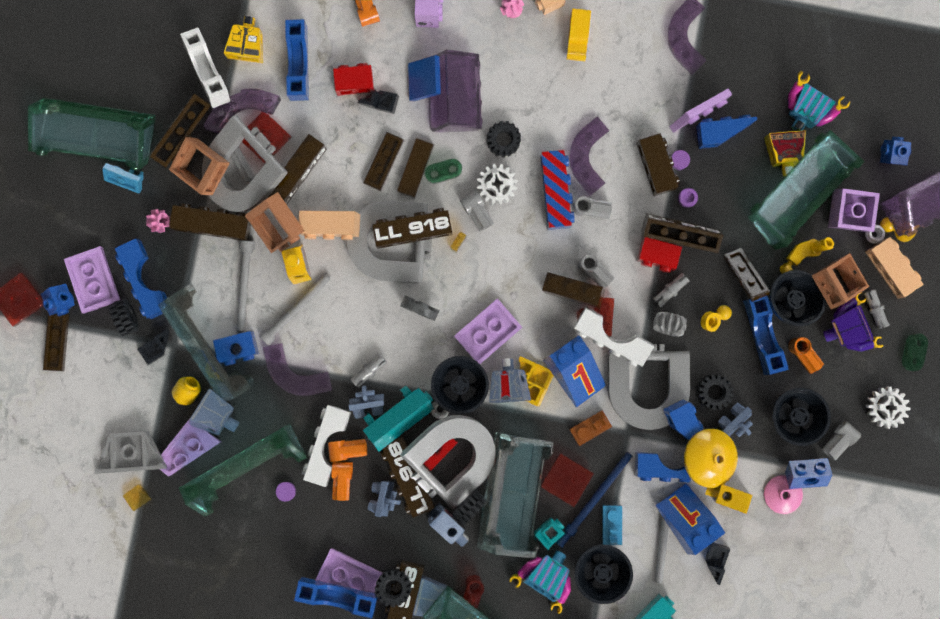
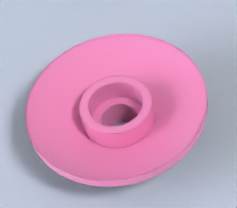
[764,475,803,514]

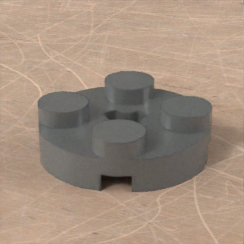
[400,295,440,321]

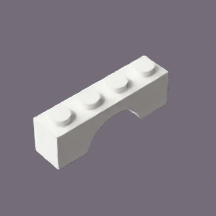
[180,28,230,108]
[574,306,654,367]
[302,405,351,487]

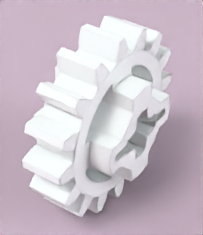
[477,164,518,206]
[866,387,910,429]

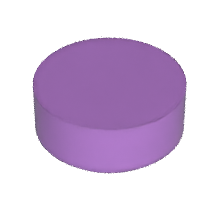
[671,150,690,170]
[678,188,698,208]
[276,482,296,502]

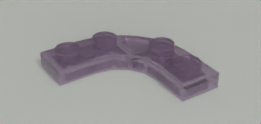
[668,0,706,75]
[204,88,281,134]
[569,116,610,196]
[263,343,333,396]

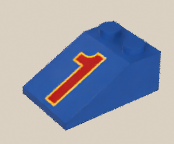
[543,335,606,407]
[655,484,725,555]

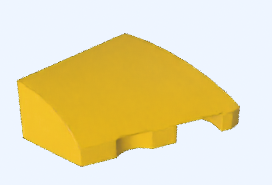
[519,356,554,407]

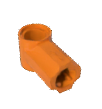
[355,0,380,27]
[788,337,824,374]
[328,439,368,462]
[332,461,353,501]

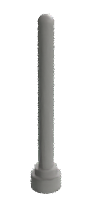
[237,241,255,333]
[259,274,330,346]

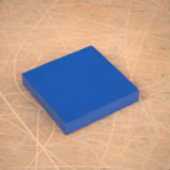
[408,55,441,101]

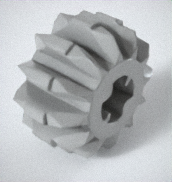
[653,311,687,337]

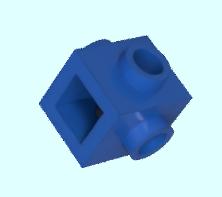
[880,137,911,165]
[41,284,75,316]

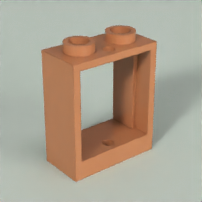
[169,137,230,195]
[245,192,304,253]
[812,253,869,309]

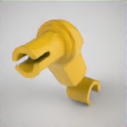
[780,237,834,274]

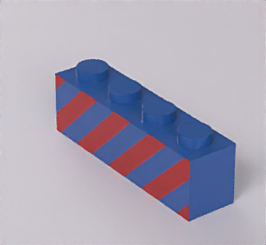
[540,150,575,230]

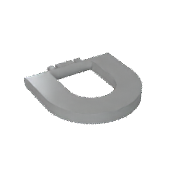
[202,115,287,212]
[347,201,432,283]
[608,344,690,430]
[400,415,495,509]

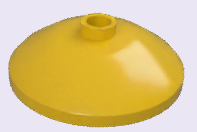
[684,429,738,488]

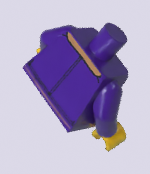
[823,292,883,352]

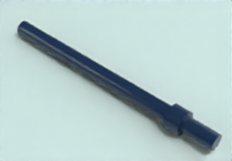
[557,452,633,548]

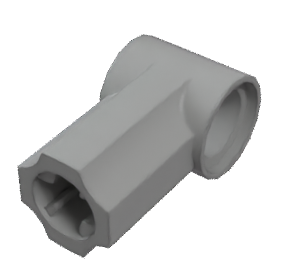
[460,191,494,232]
[572,196,612,219]
[578,254,614,288]
[822,421,861,460]

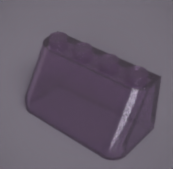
[428,49,483,132]
[880,171,940,237]

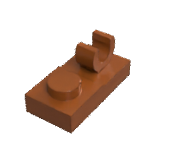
[569,410,612,446]

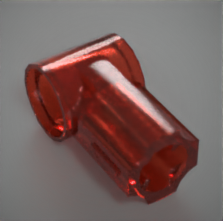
[459,575,484,618]

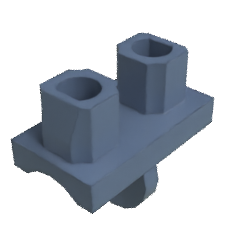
[349,386,384,419]
[718,403,753,437]
[368,481,401,517]

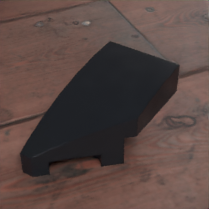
[358,89,399,114]
[137,329,170,366]
[705,542,730,585]

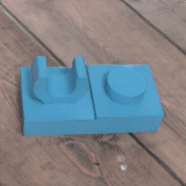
[102,163,144,193]
[602,505,622,545]

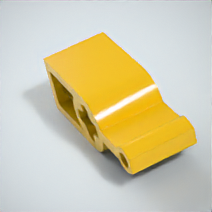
[566,8,591,62]

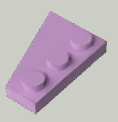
[669,89,732,133]
[160,420,221,476]

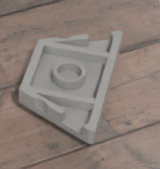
[95,431,167,474]

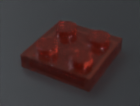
[242,110,292,163]
[0,273,43,327]
[540,454,594,507]

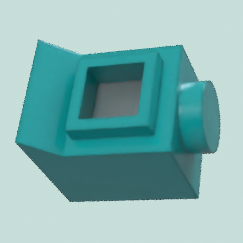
[534,517,565,550]

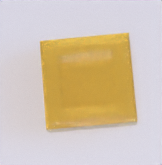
[450,232,467,253]
[123,484,151,512]

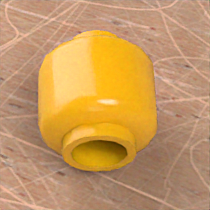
[172,377,201,405]

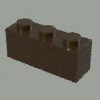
[636,133,680,197]
[542,272,605,309]

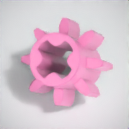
[500,0,524,18]
[146,209,170,233]

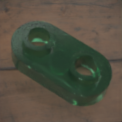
[425,159,462,184]
[902,334,928,371]

